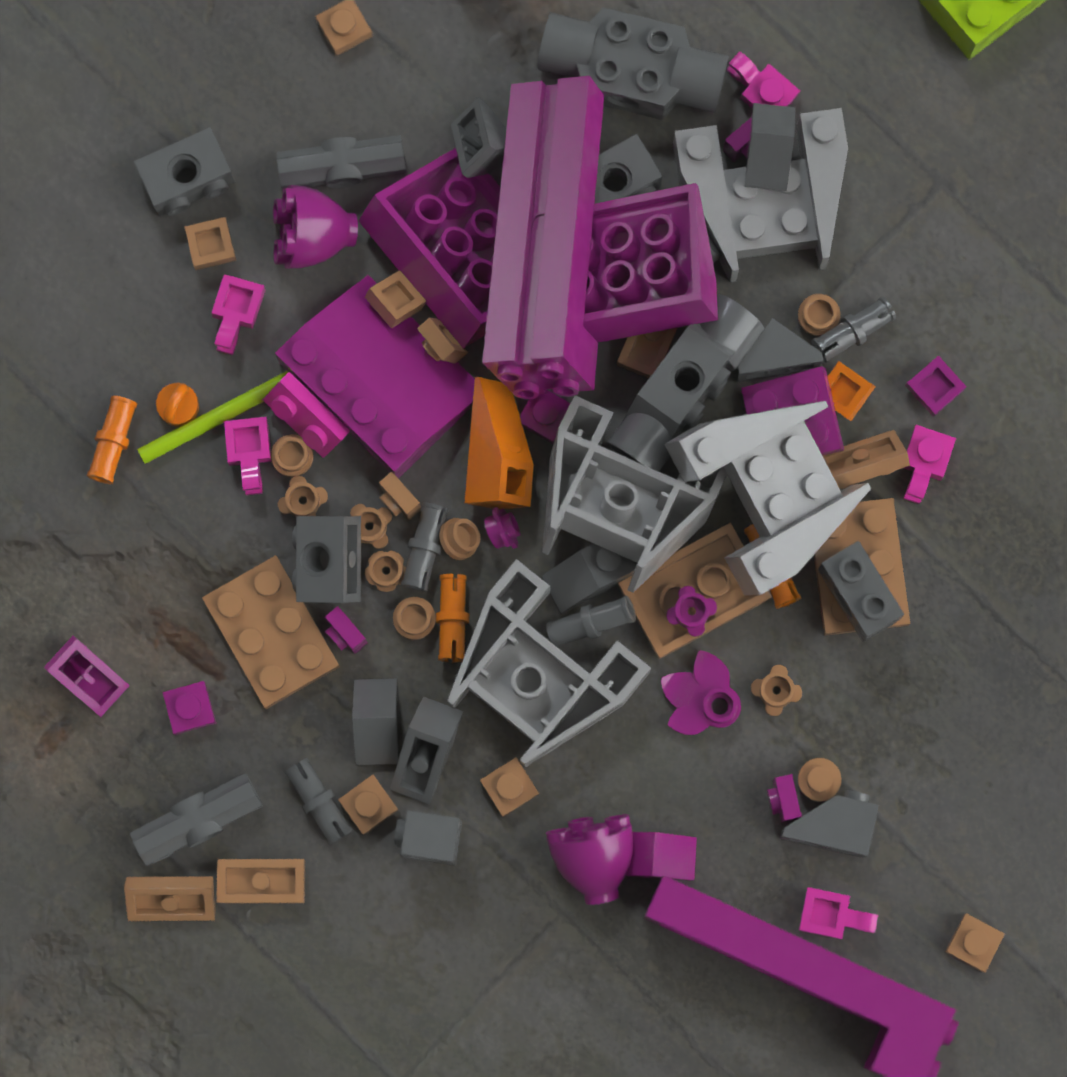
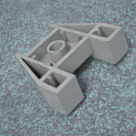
[673,108,848,283]
[542,396,727,593]
[664,401,871,595]
[447,559,651,767]

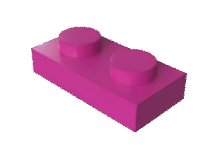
[262,372,350,458]

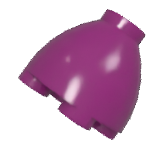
[273,185,358,269]
[546,814,633,905]

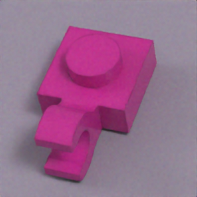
[726,51,800,109]
[211,274,265,355]
[224,417,272,496]
[904,425,956,504]
[799,887,878,939]

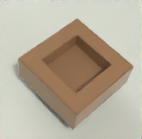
[315,0,373,56]
[185,217,236,270]
[365,270,426,328]
[417,317,468,363]
[379,472,422,520]
[480,757,539,817]
[338,775,399,835]
[945,913,1005,973]

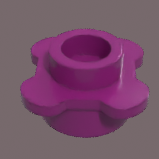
[484,507,520,549]
[666,586,717,637]

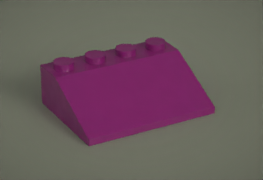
[358,148,500,349]
[583,183,718,343]
[275,275,475,479]

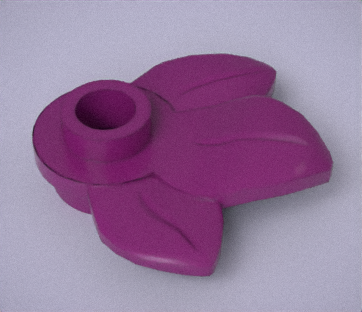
[661,650,741,735]

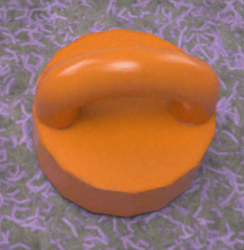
[156,383,199,427]

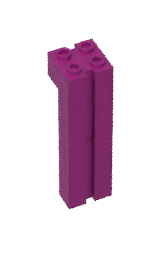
[482,76,604,399]
[644,876,959,1077]

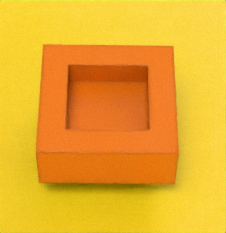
[828,361,876,421]

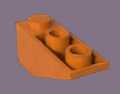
[465,377,534,509]

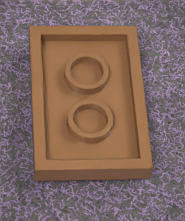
[814,498,911,636]
[618,523,772,659]
[202,555,340,709]

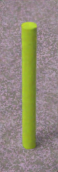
[137,371,288,464]

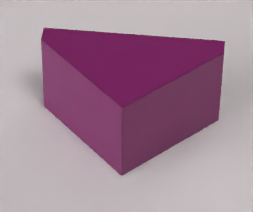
[43,636,130,717]
[625,832,697,881]

